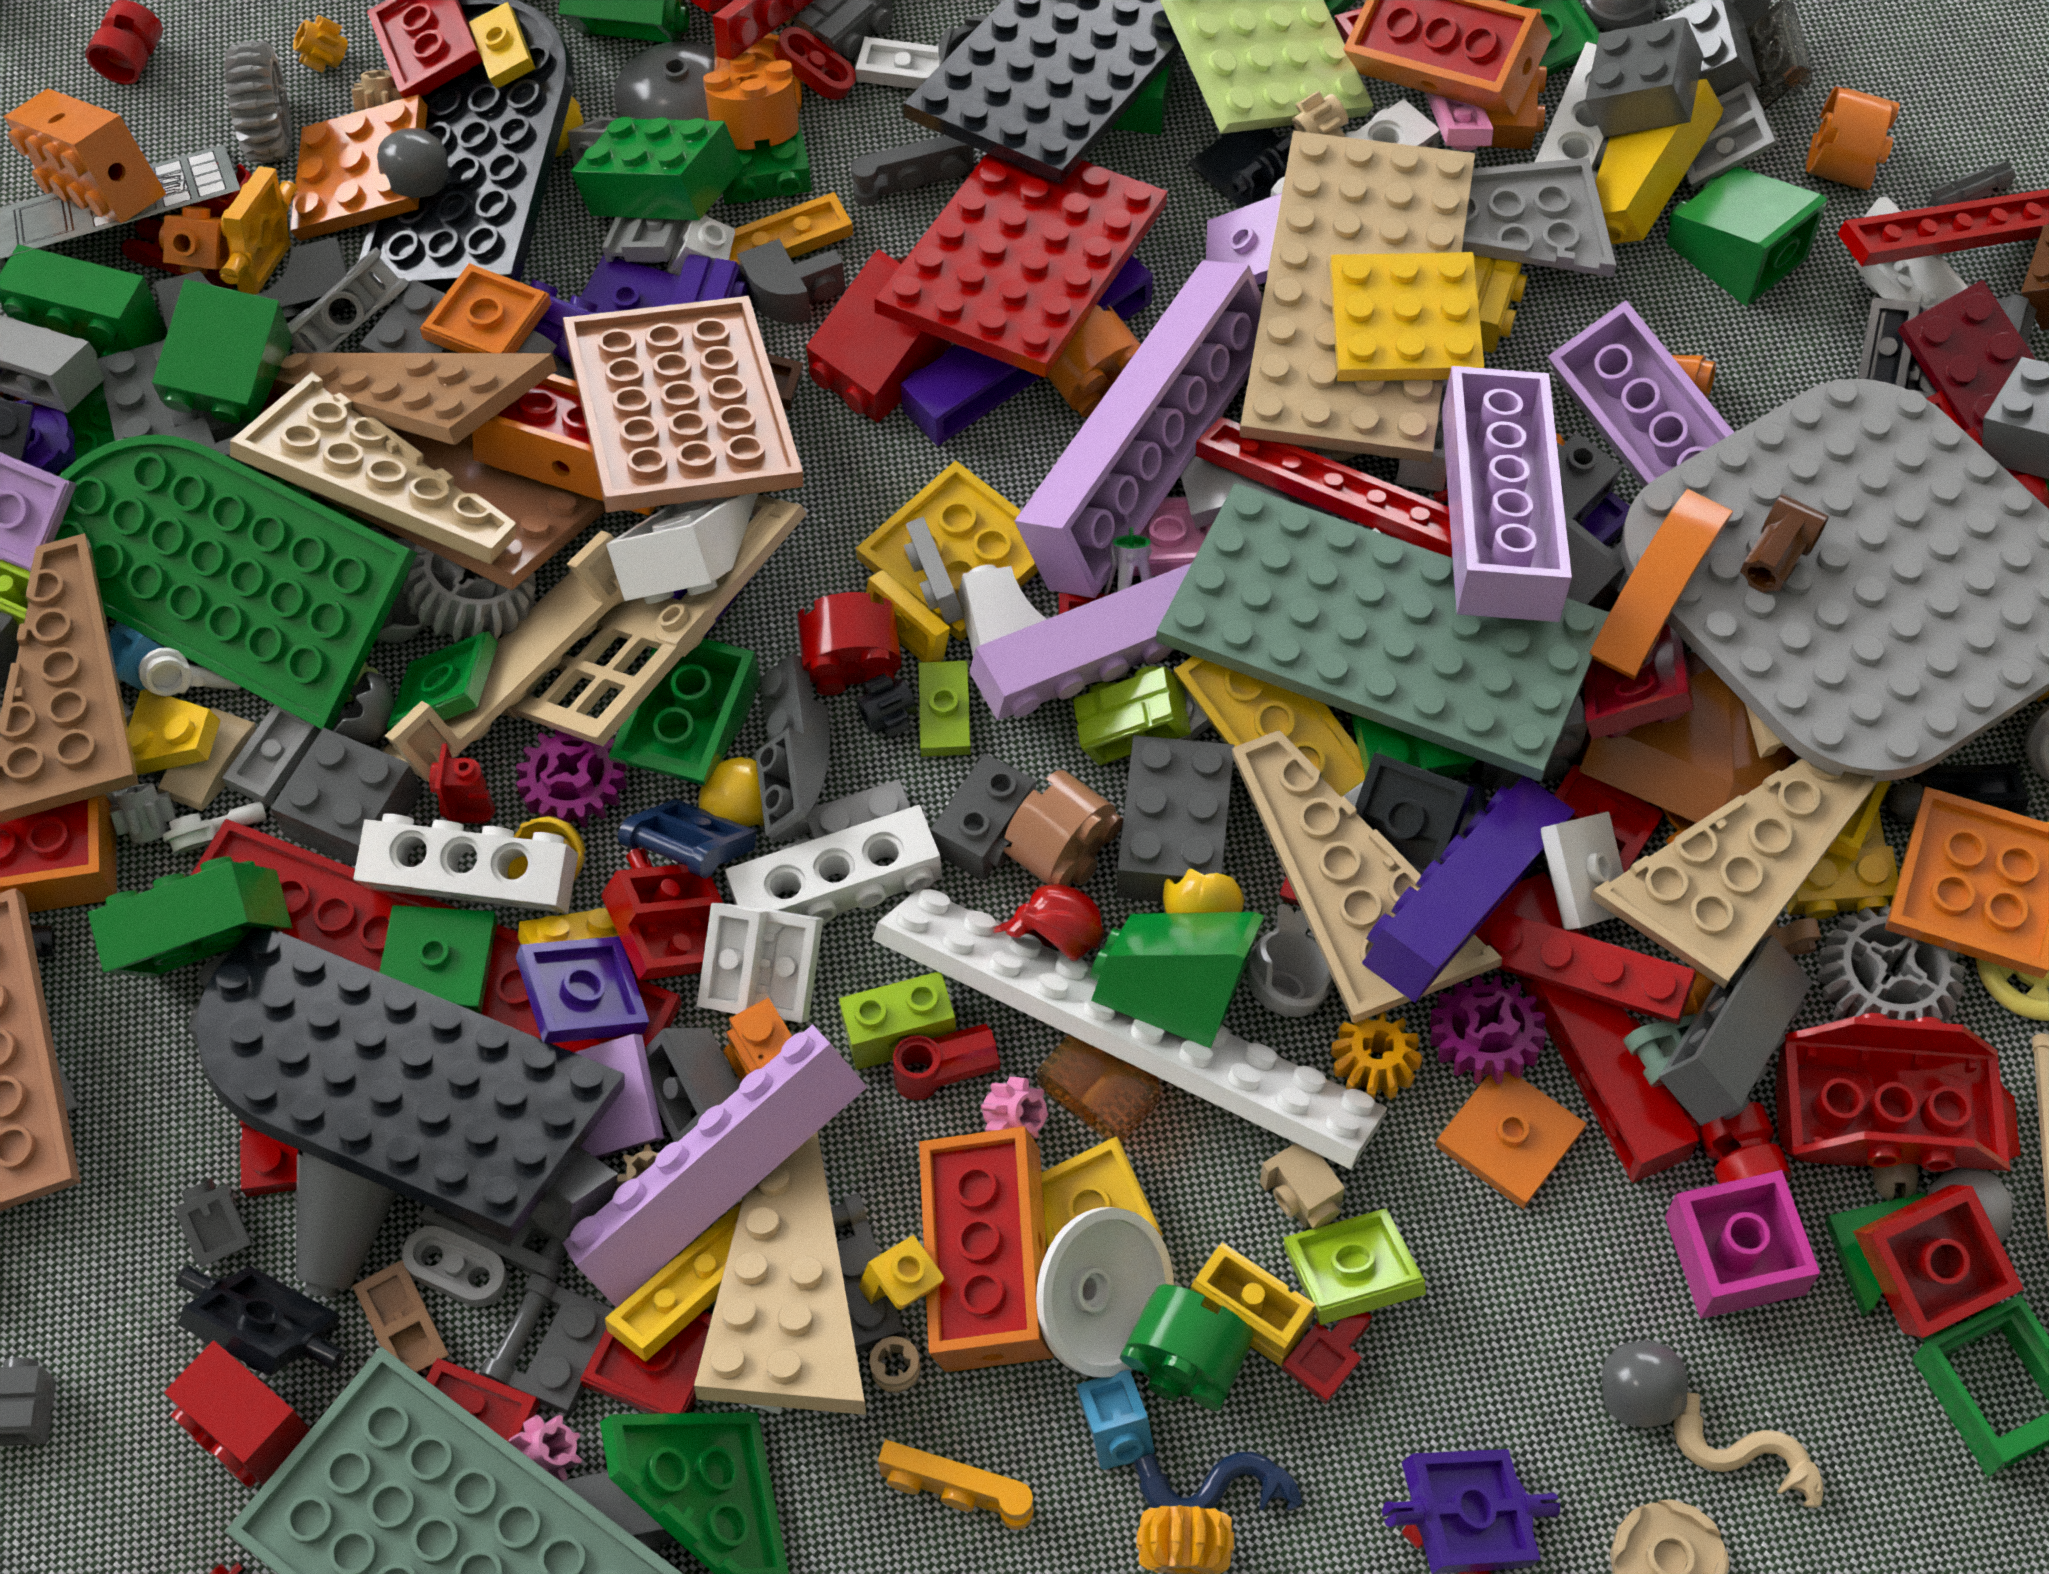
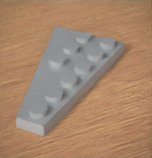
[1461,157,1616,277]

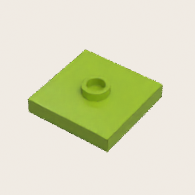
[1283,1208,1426,1325]

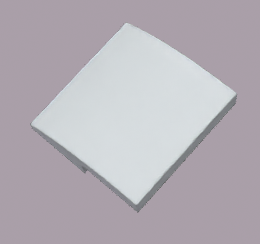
[697,903,823,1023]

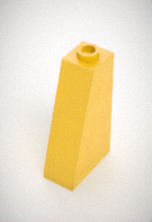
[1595,79,1724,244]

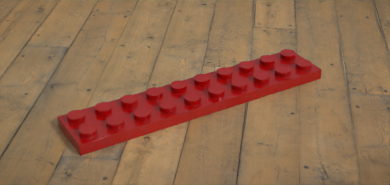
[191,819,682,1052]

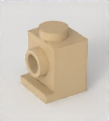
[1260,1143,1345,1230]

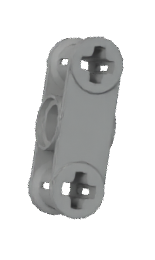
[288,247,409,353]

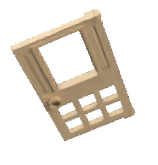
[502,495,807,746]

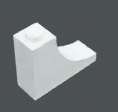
[958,565,1130,701]

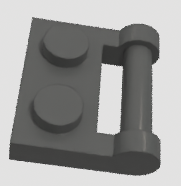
[479,1274,615,1417]

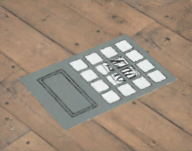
[0,144,241,259]

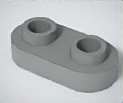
[402,1226,508,1307]

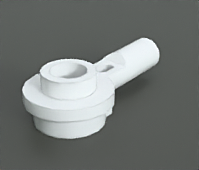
[139,648,240,696]
[162,801,266,854]

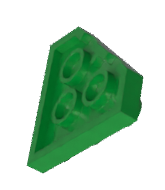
[600,1412,789,1574]

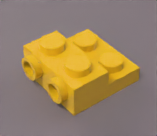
[1787,811,1898,920]

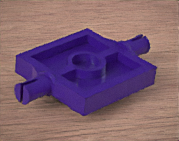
[1382,1449,1560,1574]

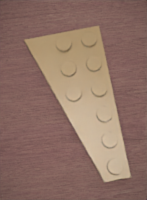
[230,372,517,564]
[1590,758,1879,989]
[694,1131,867,1415]

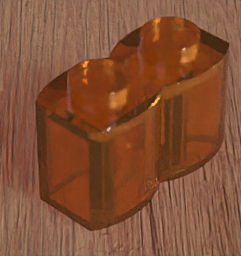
[1037,1035,1161,1144]

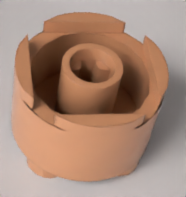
[1004,770,1123,886]

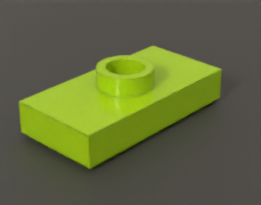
[918,661,971,757]

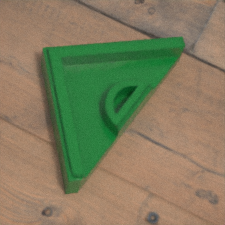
[1825,1192,1926,1316]

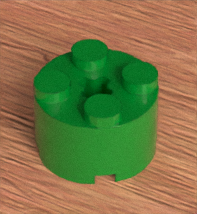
[1120,1284,1254,1411]

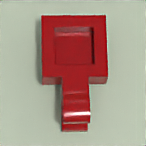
[1282,1312,1373,1405]

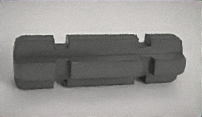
[1930,161,2016,207]

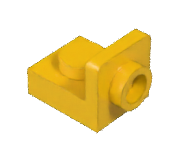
[858,1234,944,1310]

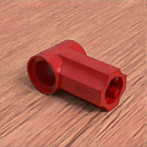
[893,1023,1000,1100]

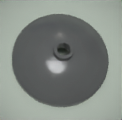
[614,41,714,121]

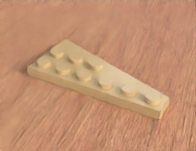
[1232,730,1502,1023]

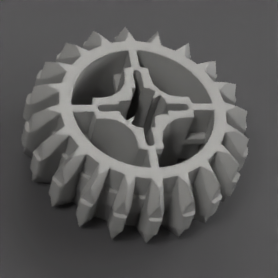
[224,40,293,163]
[402,544,536,643]
[1817,904,1965,1023]

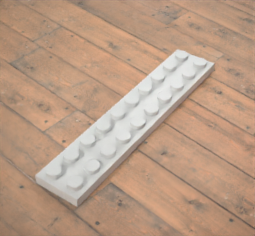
[872,887,1387,1169]

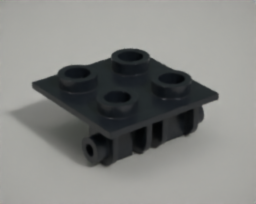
[1188,128,1292,208]

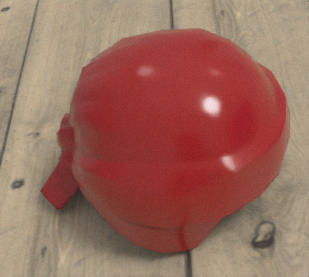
[994,884,1105,961]

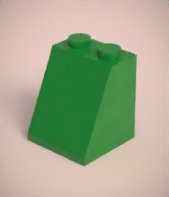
[1665,166,1828,307]
[152,279,293,424]
[1089,912,1264,1049]

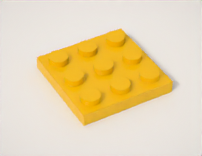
[1330,252,1484,381]
[856,460,1039,642]

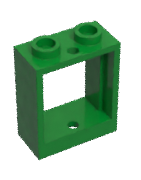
[558,0,690,43]
[1912,1294,2049,1478]

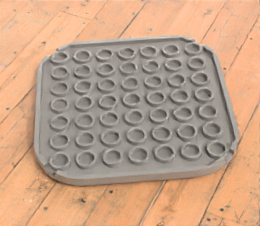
[1621,379,2049,781]

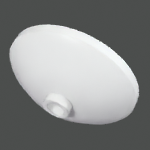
[1036,1207,1174,1378]

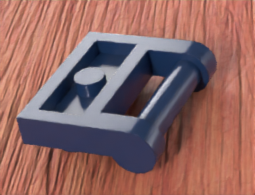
[618,799,757,879]

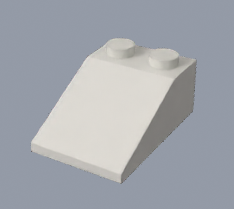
[606,493,758,604]

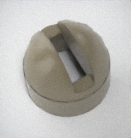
[1872,1163,1919,1201]

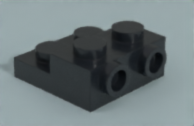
[1355,752,1474,875]

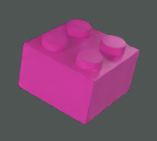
[1665,1170,1820,1319]

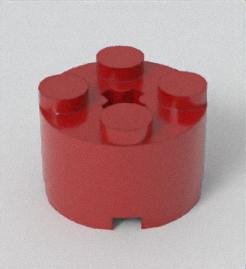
[797,592,901,695]

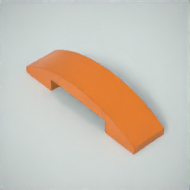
[1589,488,1733,680]

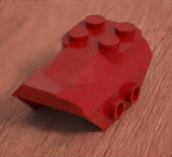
[1775,1013,2021,1172]

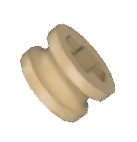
[869,1336,921,1393]

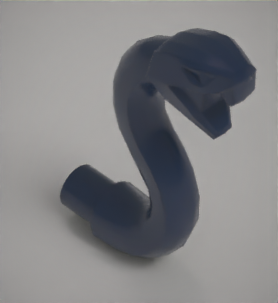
[1133,1451,1303,1511]

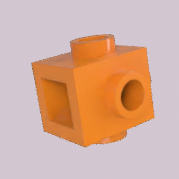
[159,206,230,274]

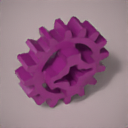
[516,730,627,828]
[1429,975,1546,1084]

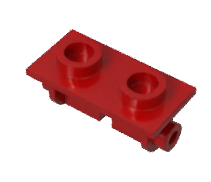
[429,743,495,824]

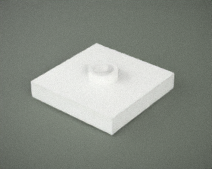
[1540,812,1624,930]

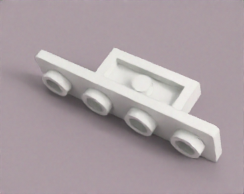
[1853,197,1968,307]

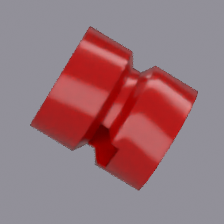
[85,0,163,85]
[1698,1102,1792,1184]

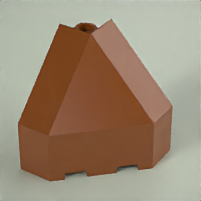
[1577,652,1796,823]

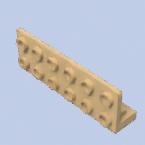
[383,530,624,782]

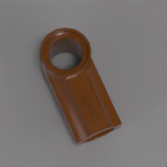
[1740,493,1829,594]

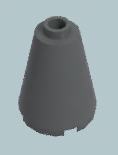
[296,1150,397,1298]

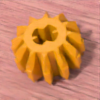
[1330,1011,1422,1100]
[1136,1505,1235,1574]

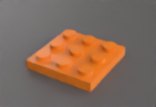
[290,94,428,241]
[1884,786,2049,979]

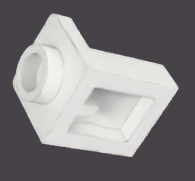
[666,215,735,276]

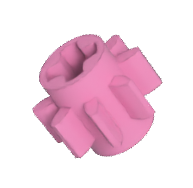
[981,1077,1049,1139]
[508,1415,582,1481]

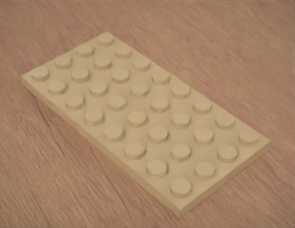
[1239,131,1475,463]

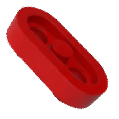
[773,27,856,100]

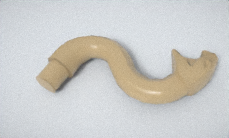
[1673,1392,1823,1508]

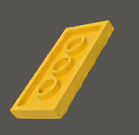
[1173,656,1365,797]

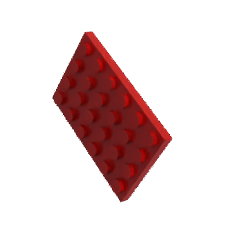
[874,153,1168,377]

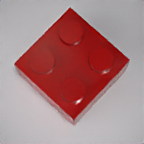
[1853,1184,2024,1338]
[163,1340,310,1490]

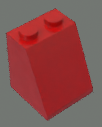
[806,249,951,423]

